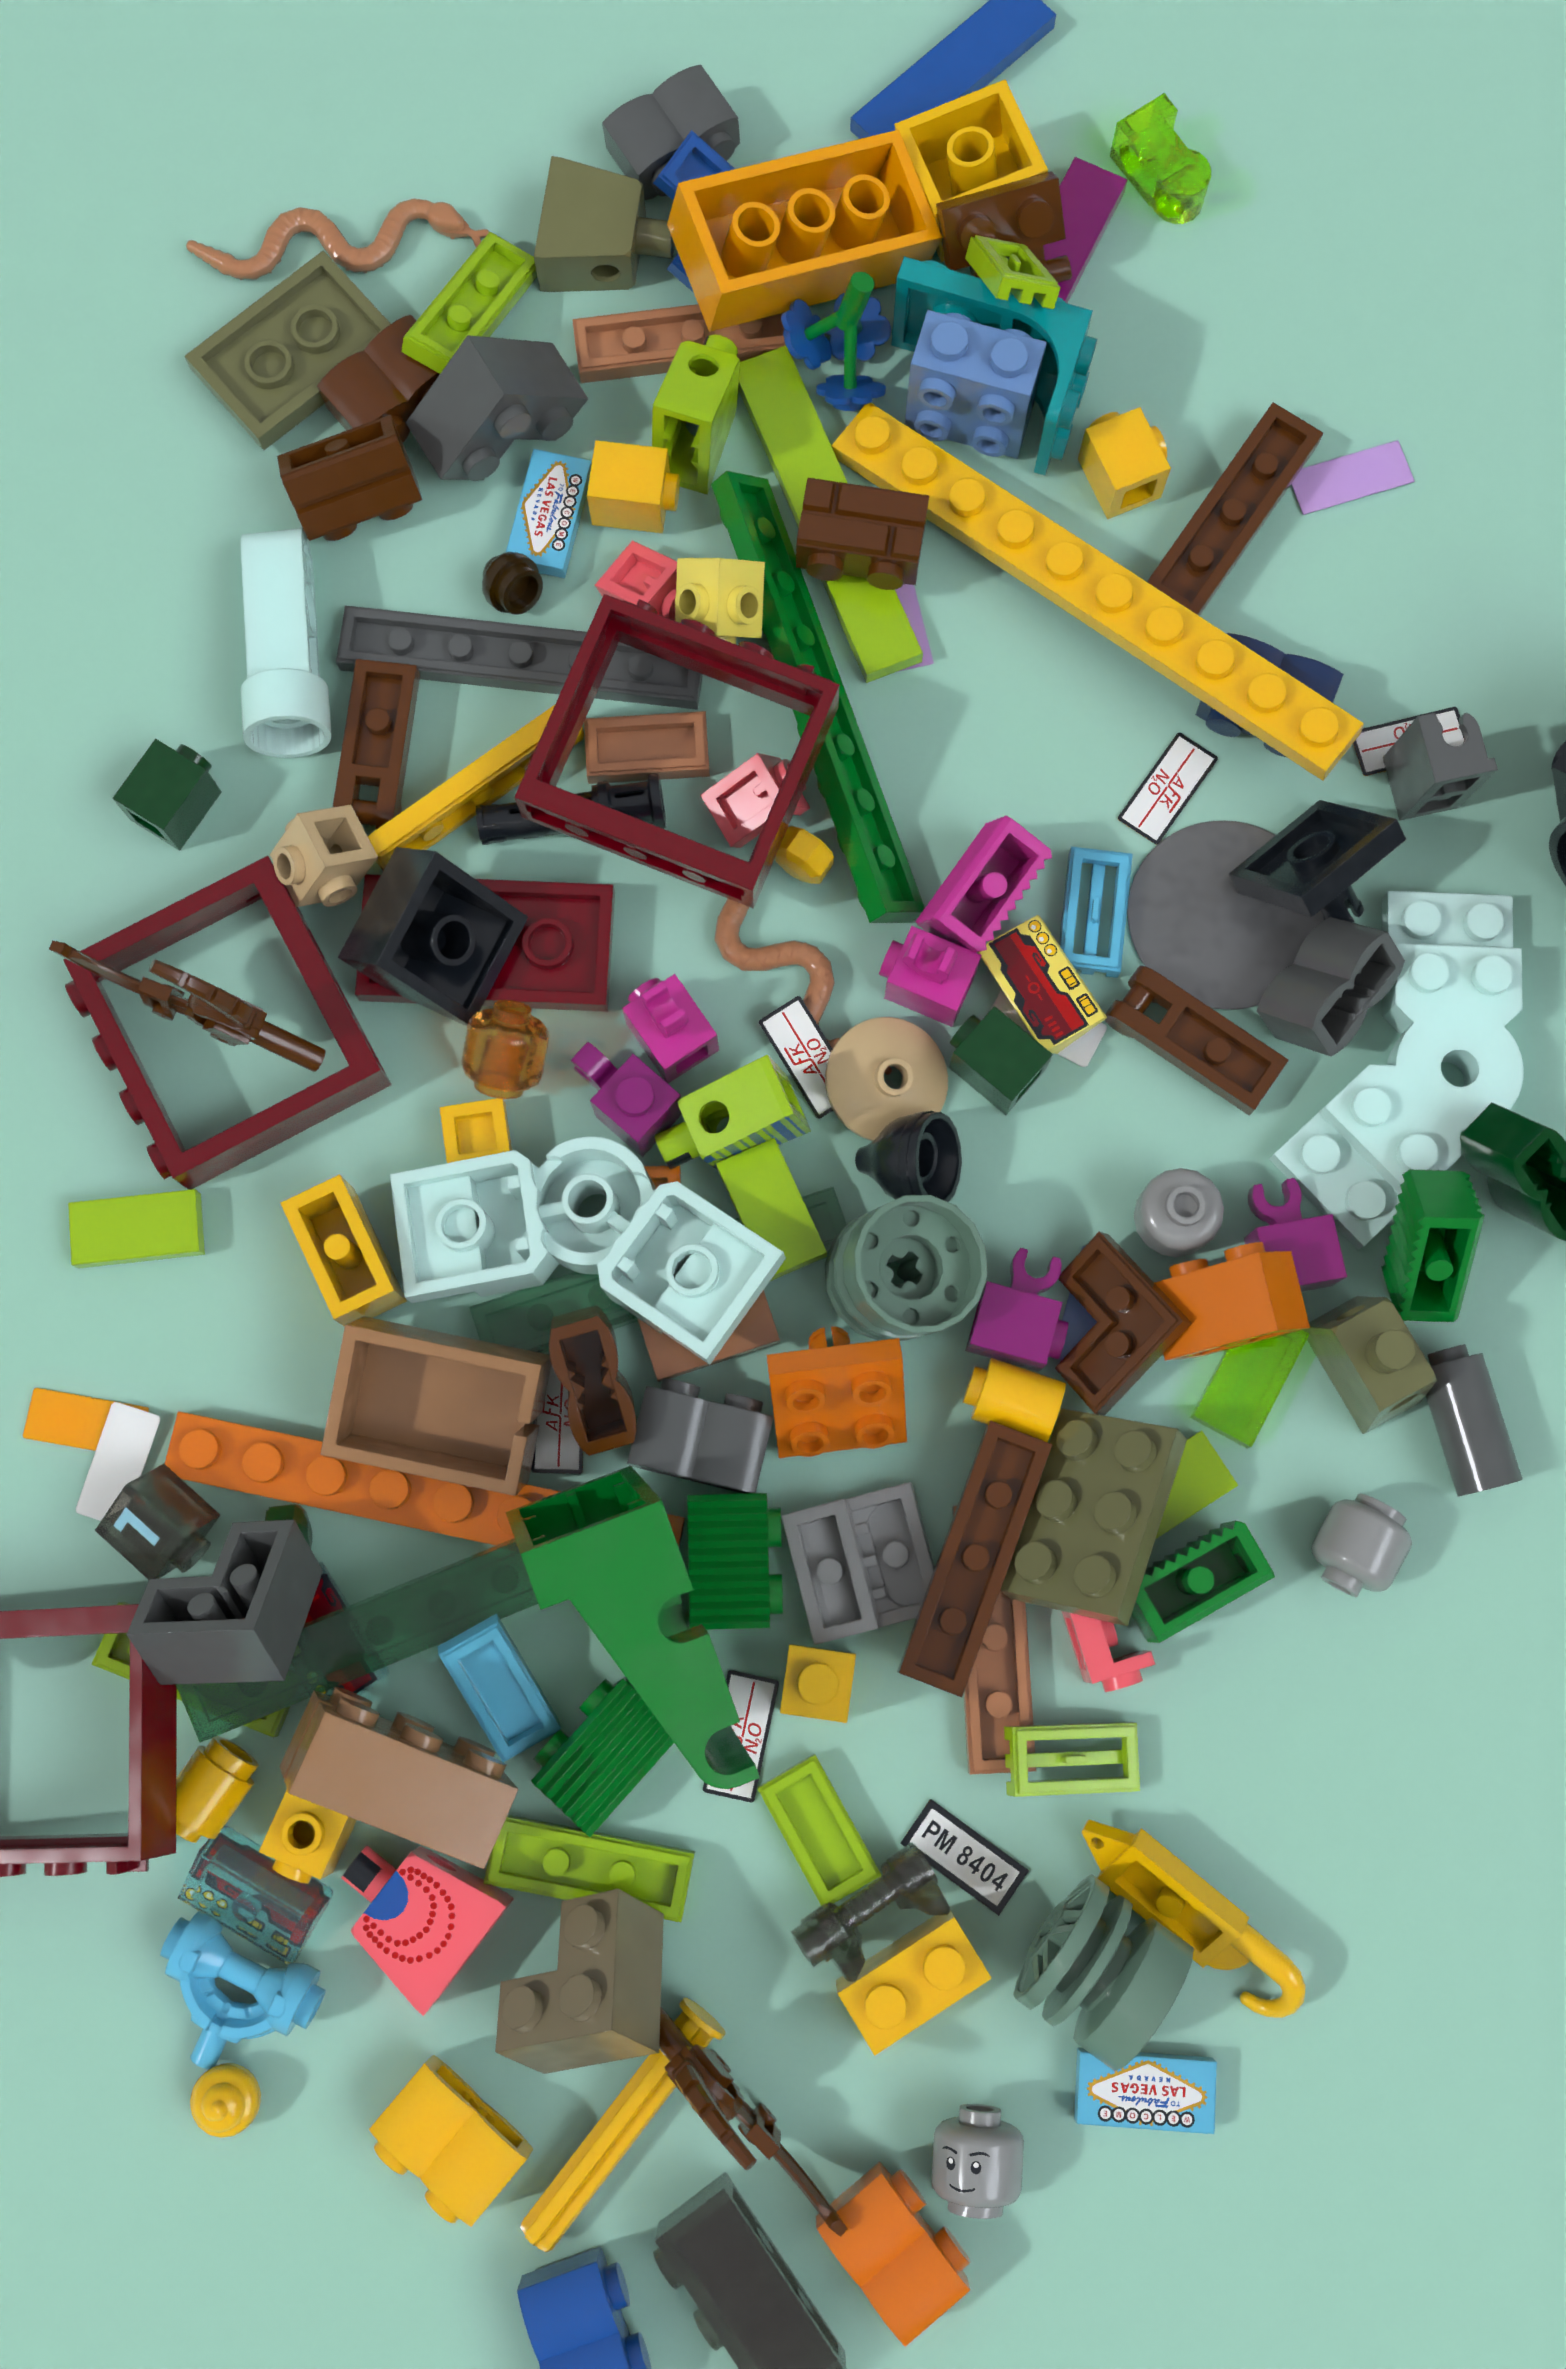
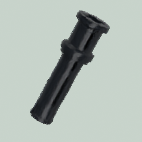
[476,773,667,845]

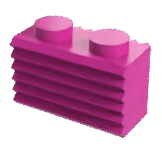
[915,815,1052,952]

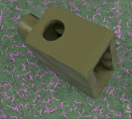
[534,156,675,292]
[1301,1296,1437,1434]

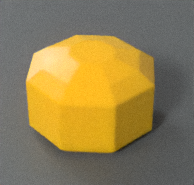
[775,826,834,884]

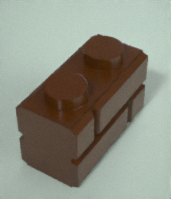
[277,415,422,541]
[796,478,929,590]

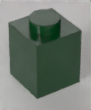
[112,738,222,851]
[949,1006,1053,1115]

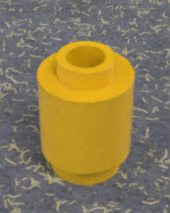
[176,1735,259,1843]

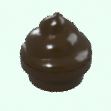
[482,552,543,615]

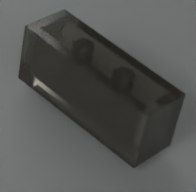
[653,2172,847,2369]

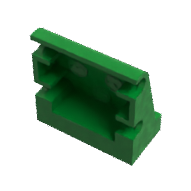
[505,1465,760,1789]

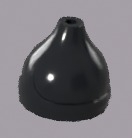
[855,1111,962,1202]

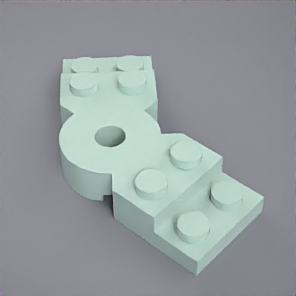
[1269,891,1524,1250]
[390,1137,786,1365]

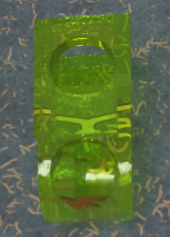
[1110,93,1211,224]

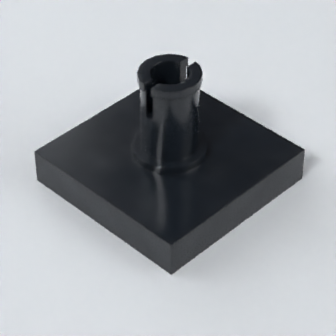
[1229,800,1406,923]

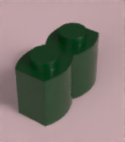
[1460,1102,1566,1241]

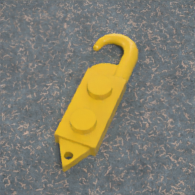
[1082,1820,1306,2018]

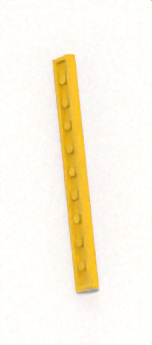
[831,403,1364,781]

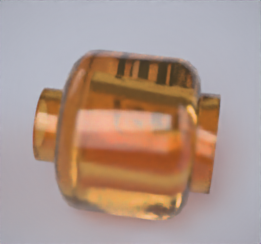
[461,1000,550,1099]

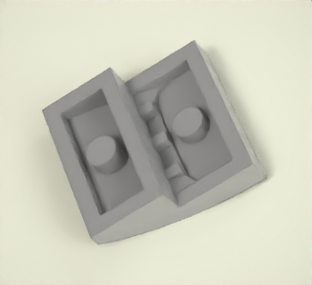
[781,1482,935,1645]

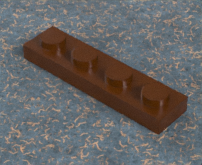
[1147,402,1323,616]
[897,1420,1052,1697]

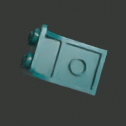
[891,256,1098,476]

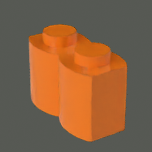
[816,2162,971,2347]

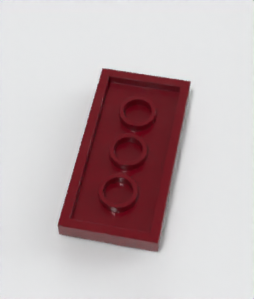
[355,874,615,1012]

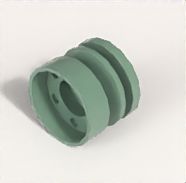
[825,1195,988,1341]
[1013,1874,1194,2071]

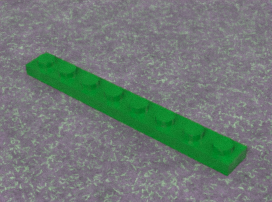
[711,471,925,923]

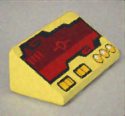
[978,915,1107,1054]

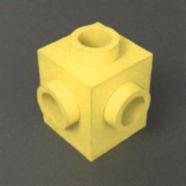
[675,558,765,644]

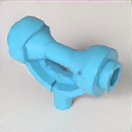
[160,1910,326,2069]

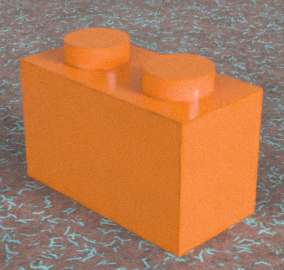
[1154,1242,1310,1361]

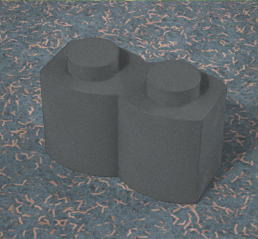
[602,65,740,200]
[1257,917,1405,1057]
[627,1378,773,1494]

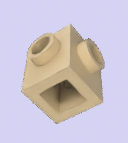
[270,805,378,907]

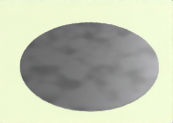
[1127,820,1324,1010]

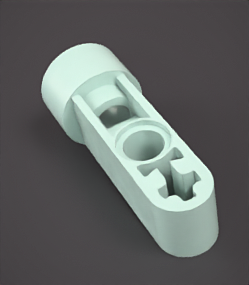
[241,528,331,758]

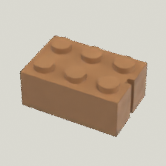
[320,1316,552,1496]
[279,1687,519,1869]

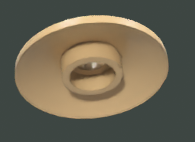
[825,1017,948,1141]

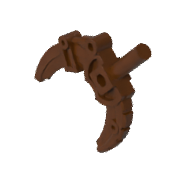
[49,940,326,1072]
[659,2007,848,2237]

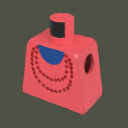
[341,1845,514,2016]

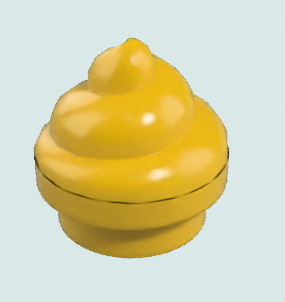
[190,2063,261,2138]

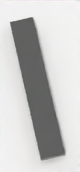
[336,605,703,710]

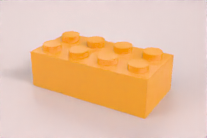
[667,130,942,332]

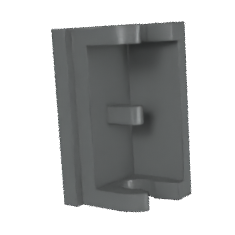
[1383,713,1498,821]

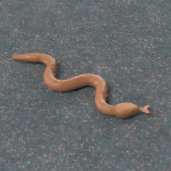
[186,198,489,280]
[714,899,892,1075]

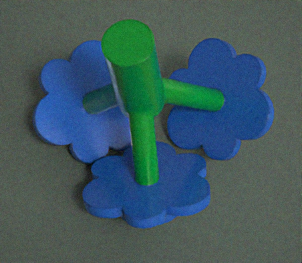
[781,272,891,411]

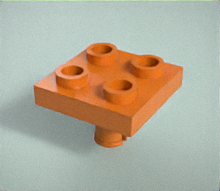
[767,1326,907,1458]

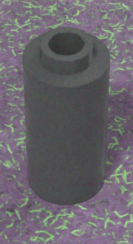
[1426,1344,1523,1497]

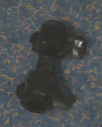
[790,1842,950,1982]

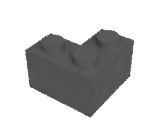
[406,335,588,481]
[126,1520,323,1685]

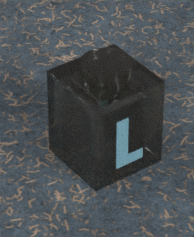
[95,1463,220,1580]

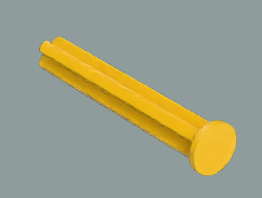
[521,1997,726,2252]

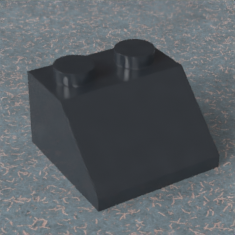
[338,847,528,1027]

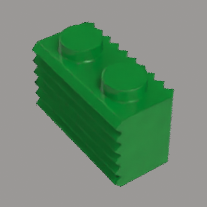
[1381,1169,1485,1322]
[687,1493,783,1630]
[1132,1520,1275,1643]
[531,1677,674,1837]

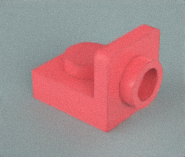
[595,540,677,621]
[700,753,810,848]
[1062,1611,1155,1692]

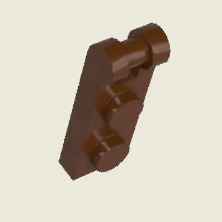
[333,659,420,830]
[1105,965,1289,1116]

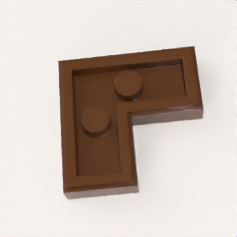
[1055,1231,1192,1416]

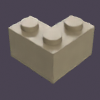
[495,1889,664,2074]

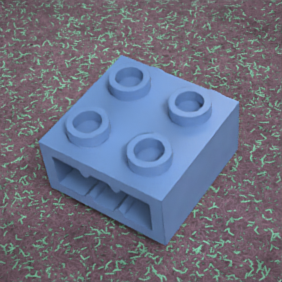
[905,310,1047,459]

